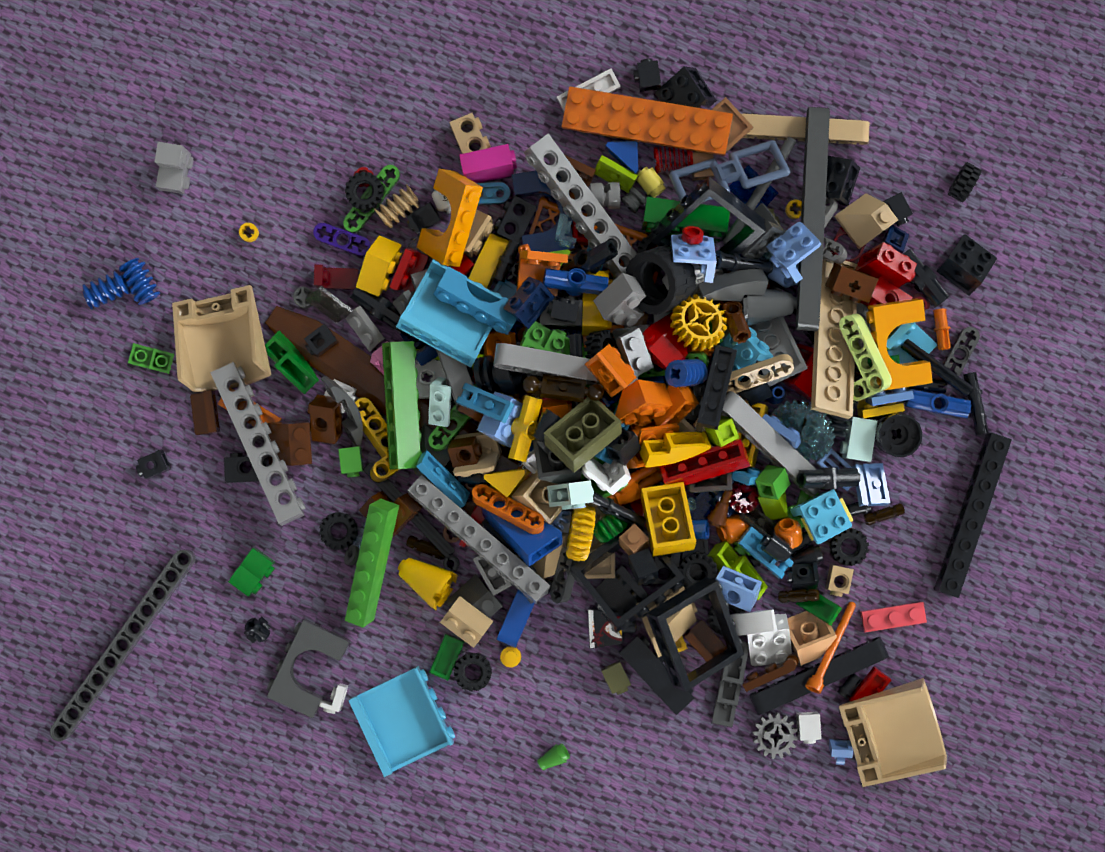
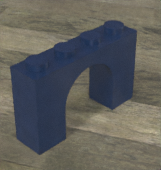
[512,170,578,252]

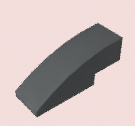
[697,269,768,301]

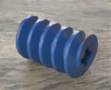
[119,258,161,305]
[82,271,130,310]
[665,359,708,387]

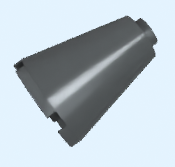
[739,288,797,326]

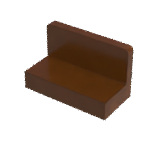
[190,390,220,435]
[683,620,727,662]

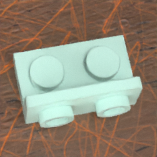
[428,377,451,427]

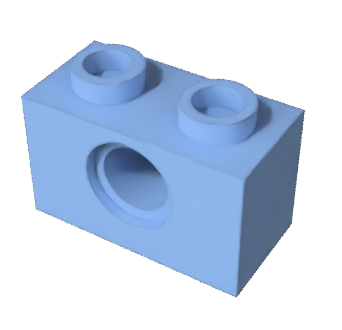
[715,566,762,612]

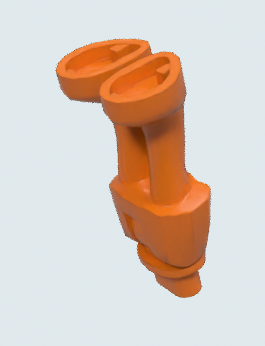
[606,466,663,506]

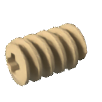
[374,184,420,228]

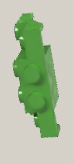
[520,321,590,397]

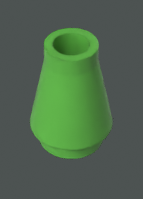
[537,743,570,771]

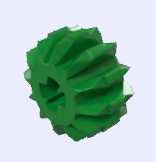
[594,514,628,543]

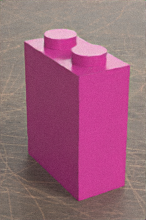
[459,144,517,183]

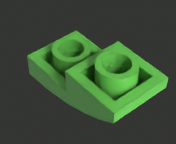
[128,343,174,374]

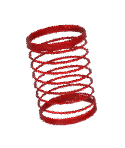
[654,146,693,172]

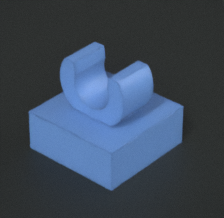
[829,739,853,765]

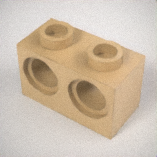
[449,113,491,154]

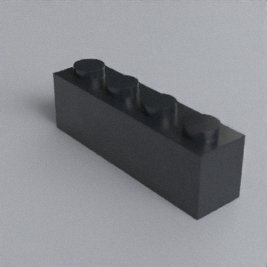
[618,635,695,715]

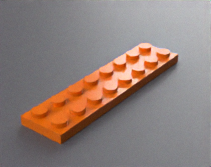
[561,86,733,156]

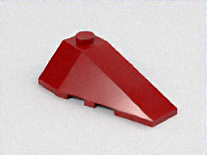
[643,311,703,370]

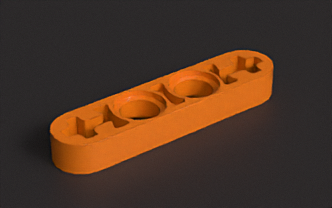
[472,484,544,534]

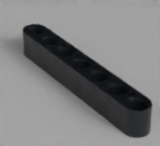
[749,637,889,715]

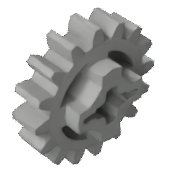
[752,712,798,759]

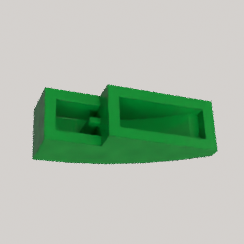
[265,330,319,395]

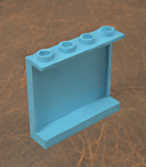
[396,260,503,368]
[349,666,455,777]

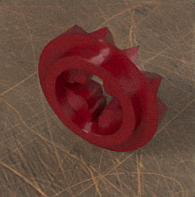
[729,482,759,513]

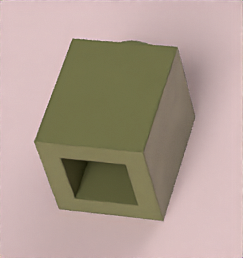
[601,660,631,695]

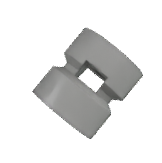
[590,182,620,210]

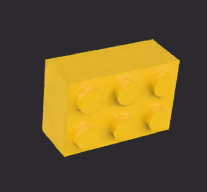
[641,482,696,557]

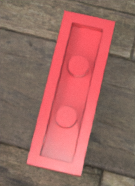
[861,602,927,632]

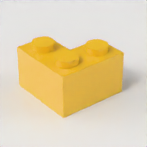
[356,235,403,297]

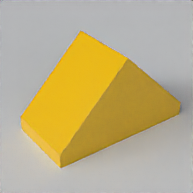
[484,468,530,497]

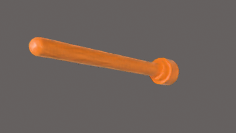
[805,602,856,694]

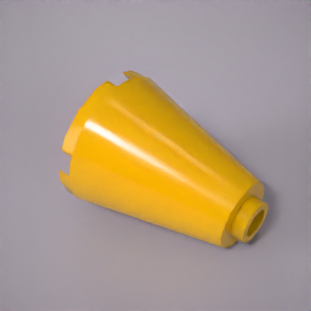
[398,558,458,610]

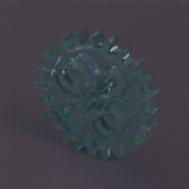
[771,400,835,462]

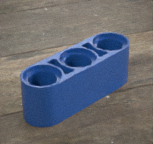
[496,590,535,648]

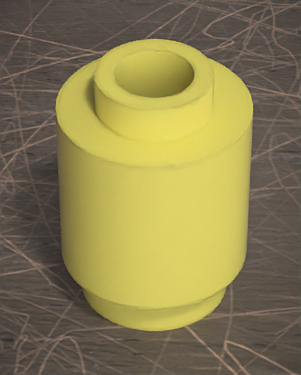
[636,167,666,198]

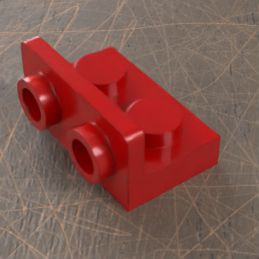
[390,248,429,292]

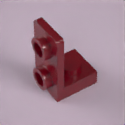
[314,264,359,290]

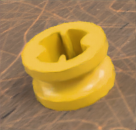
[785,199,802,219]
[239,223,259,242]

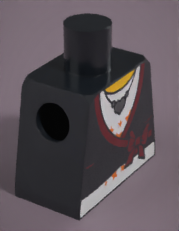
[588,605,637,649]

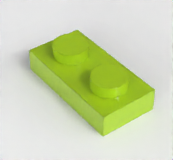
[595,155,638,193]

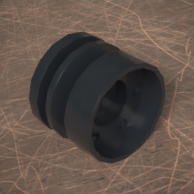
[473,355,523,396]
[874,412,922,457]

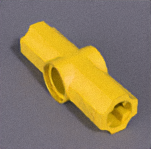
[508,395,543,462]

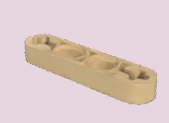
[727,354,794,393]

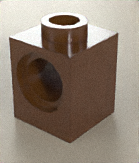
[448,436,482,467]

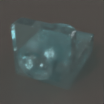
[555,214,576,248]

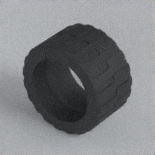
[626,245,696,315]

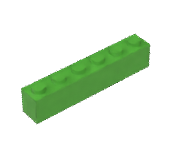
[382,341,422,470]
[345,499,399,628]

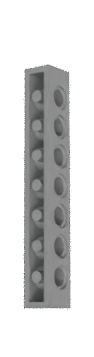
[523,133,637,280]
[210,362,306,526]
[407,475,550,604]

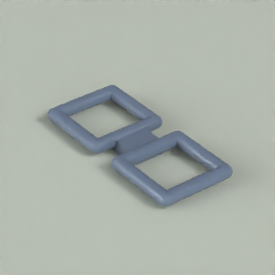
[669,140,790,202]

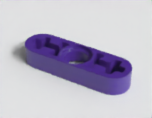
[313,223,371,257]

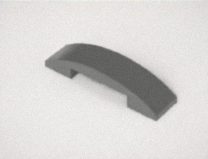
[321,376,363,447]

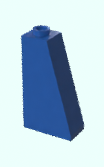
[482,499,563,567]

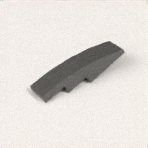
[711,641,749,728]

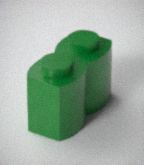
[228,547,275,597]

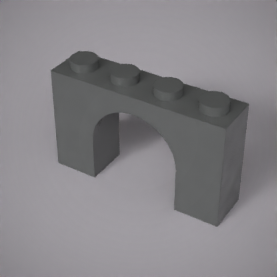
[266,619,351,718]

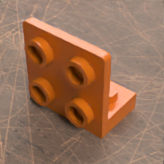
[517,250,568,296]

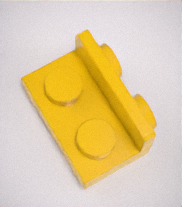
[857,390,905,418]

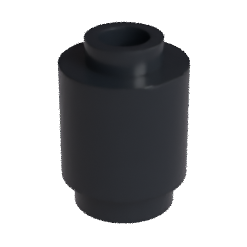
[760,532,793,562]

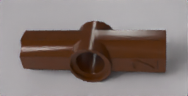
[716,300,751,344]

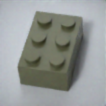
[544,397,622,473]

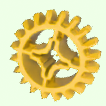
[670,294,727,352]
[566,504,596,561]

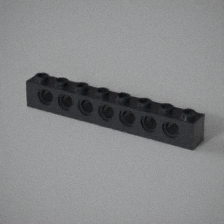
[934,433,1012,598]

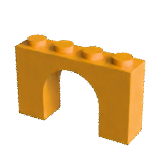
[417,169,483,267]
[866,298,933,391]

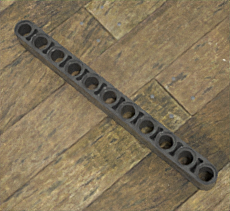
[796,106,830,331]
[50,549,196,741]

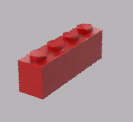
[660,439,750,486]

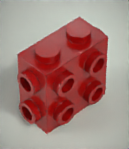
[855,242,917,288]

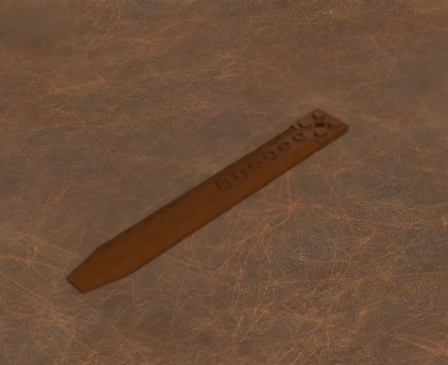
[265,306,521,472]

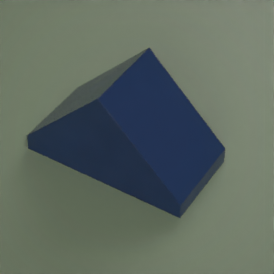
[880,225,909,254]

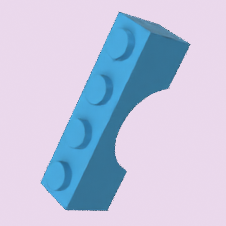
[433,266,517,335]

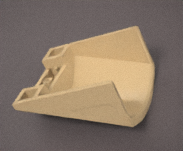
[172,285,271,392]
[839,678,947,787]

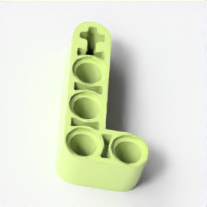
[839,313,892,401]

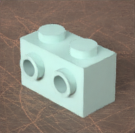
[840,417,877,462]
[547,481,594,510]

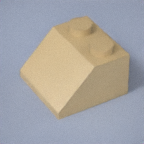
[440,596,493,648]

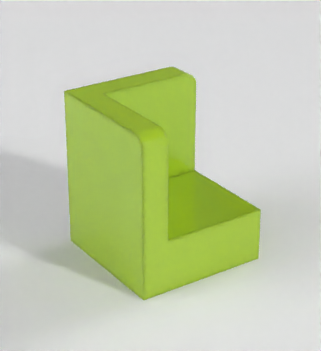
[704,415,739,447]

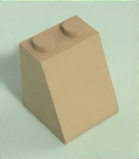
[636,586,698,657]

